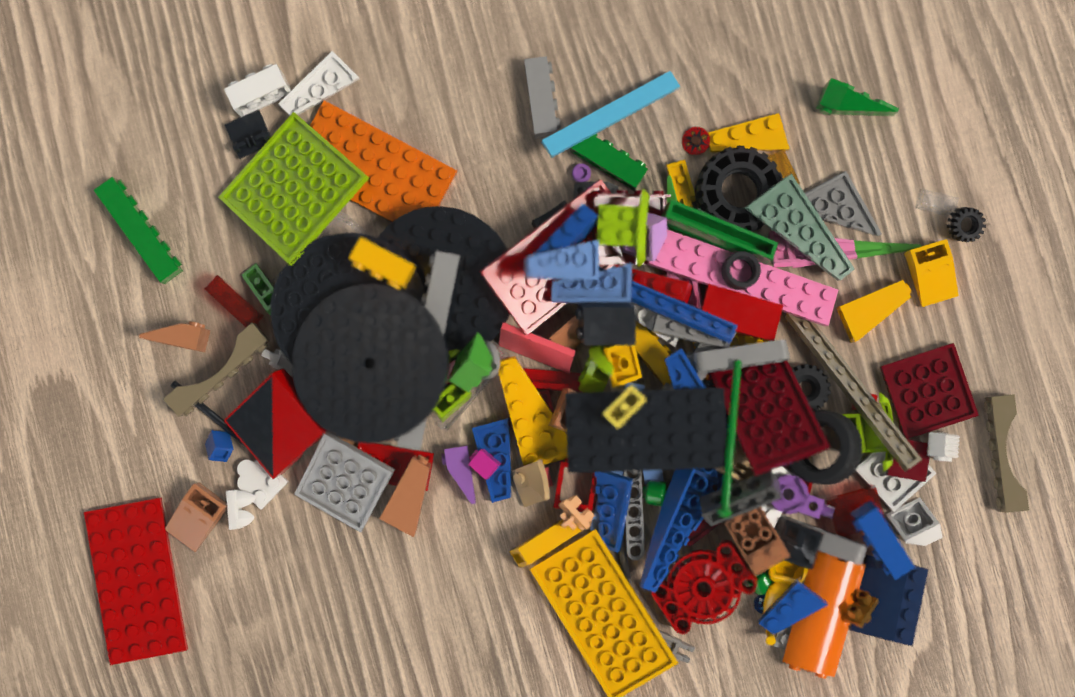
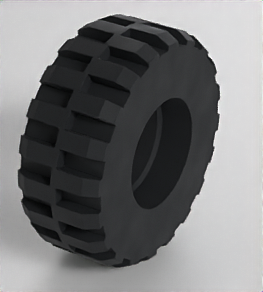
[695,146,783,231]

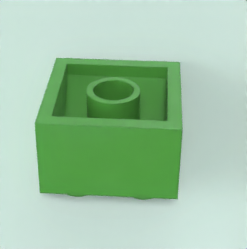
[449,333,493,392]

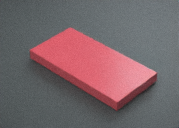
[499,323,576,374]

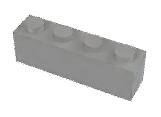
[524,56,561,138]

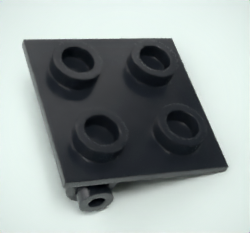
[225,110,271,159]

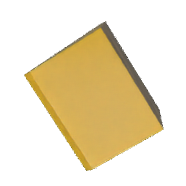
[604,345,642,388]

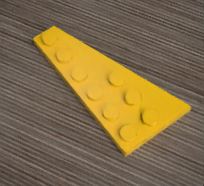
[498,356,568,466]

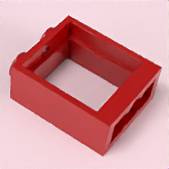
[553,458,597,512]

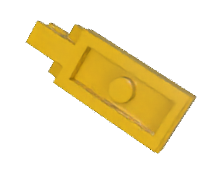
[666,159,695,208]

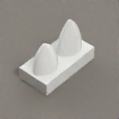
[226,489,256,530]

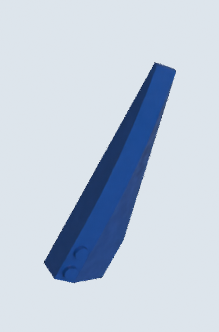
[640,412,729,592]

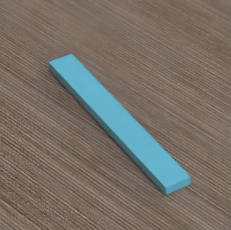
[541,71,680,158]

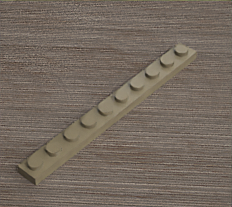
[785,314,922,471]

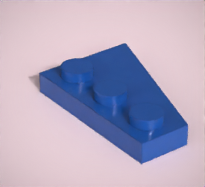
[758,579,828,635]

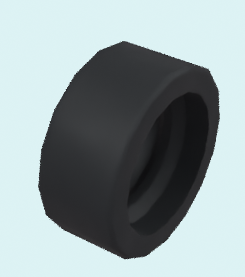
[721,251,761,290]

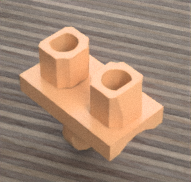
[558,495,594,531]

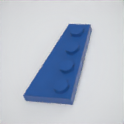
[595,472,633,553]

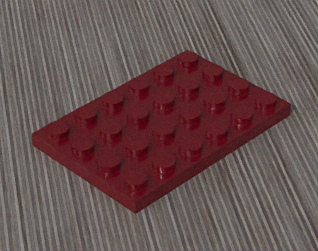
[708,360,830,476]

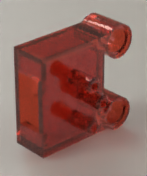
[826,485,886,541]

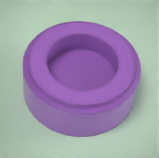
[572,163,591,182]

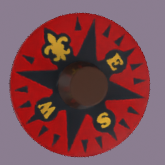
[682,127,710,155]

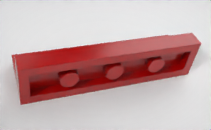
[523,368,582,392]

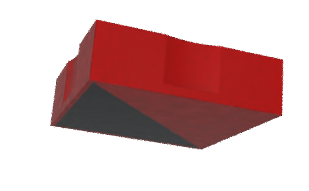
[224,368,328,479]

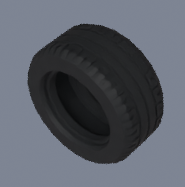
[787,409,863,485]

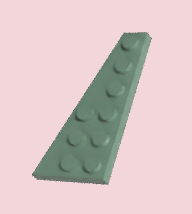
[744,174,855,281]

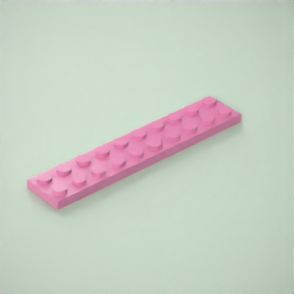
[647,230,838,327]

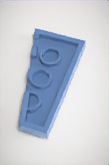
[525,240,599,280]
[552,263,632,303]

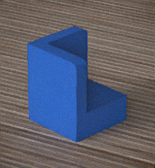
[205,430,234,462]

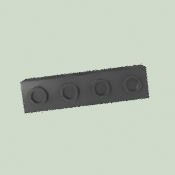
[700,471,782,526]

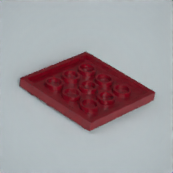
[880,343,979,439]

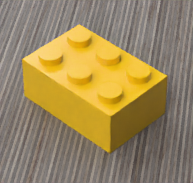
[349,237,416,290]

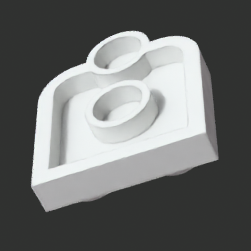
[237,459,289,510]

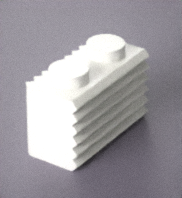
[927,432,960,462]

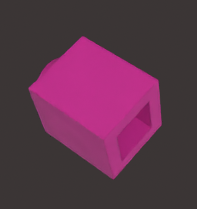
[468,449,501,480]

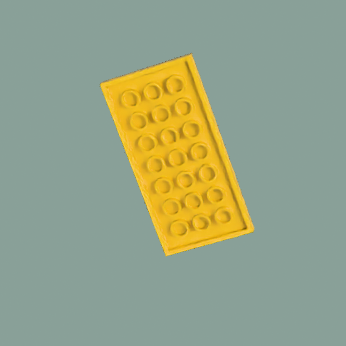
[530,529,678,697]

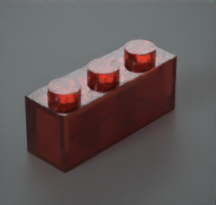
[205,275,264,327]

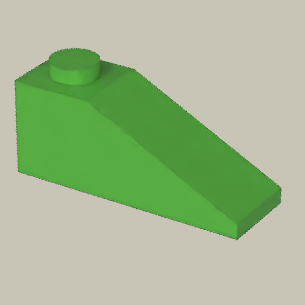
[242,263,274,314]

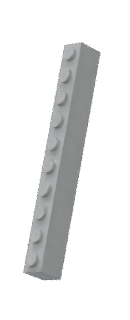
[394,251,459,450]

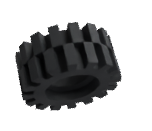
[947,207,986,242]

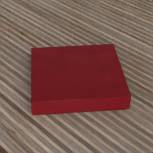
[886,439,930,482]

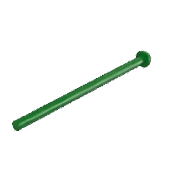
[717,360,742,518]

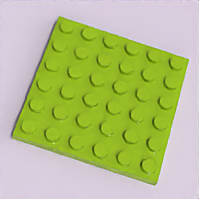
[218,112,369,266]

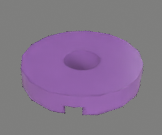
[771,475,809,514]

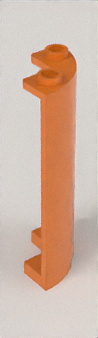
[782,551,866,679]

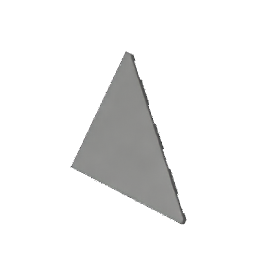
[805,171,882,236]

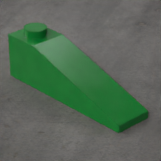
[816,78,899,116]

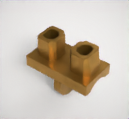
[843,590,879,628]

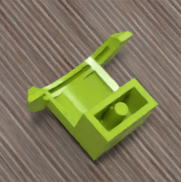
[597,189,650,267]
[578,345,614,393]
[433,349,472,422]
[842,393,894,471]

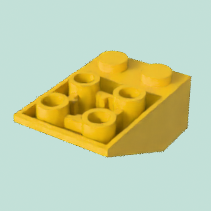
[904,239,959,307]

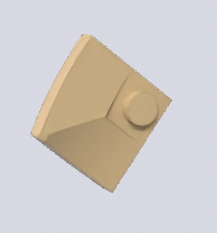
[511,459,550,508]

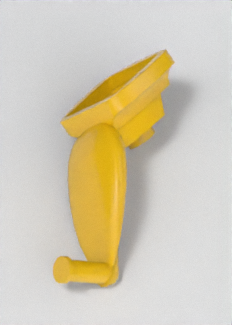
[763,560,808,645]

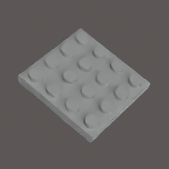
[294,432,395,532]

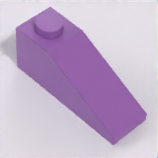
[441,446,476,504]

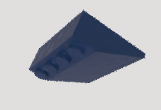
[850,554,929,646]

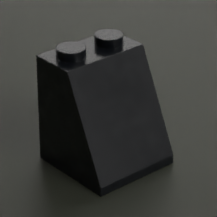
[575,303,636,345]

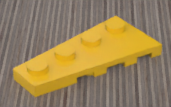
[708,113,790,153]

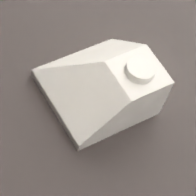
[886,498,943,546]

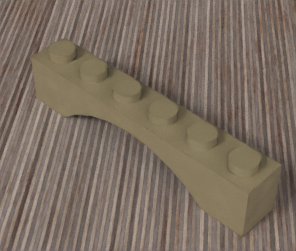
[163,323,270,417]
[984,394,1029,513]

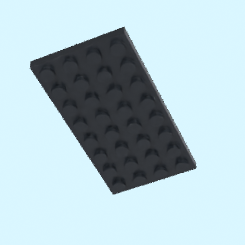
[565,388,726,473]

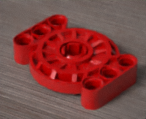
[652,540,758,634]

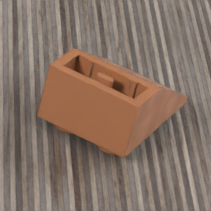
[165,483,227,552]
[725,507,791,576]

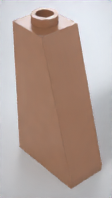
[379,455,431,537]

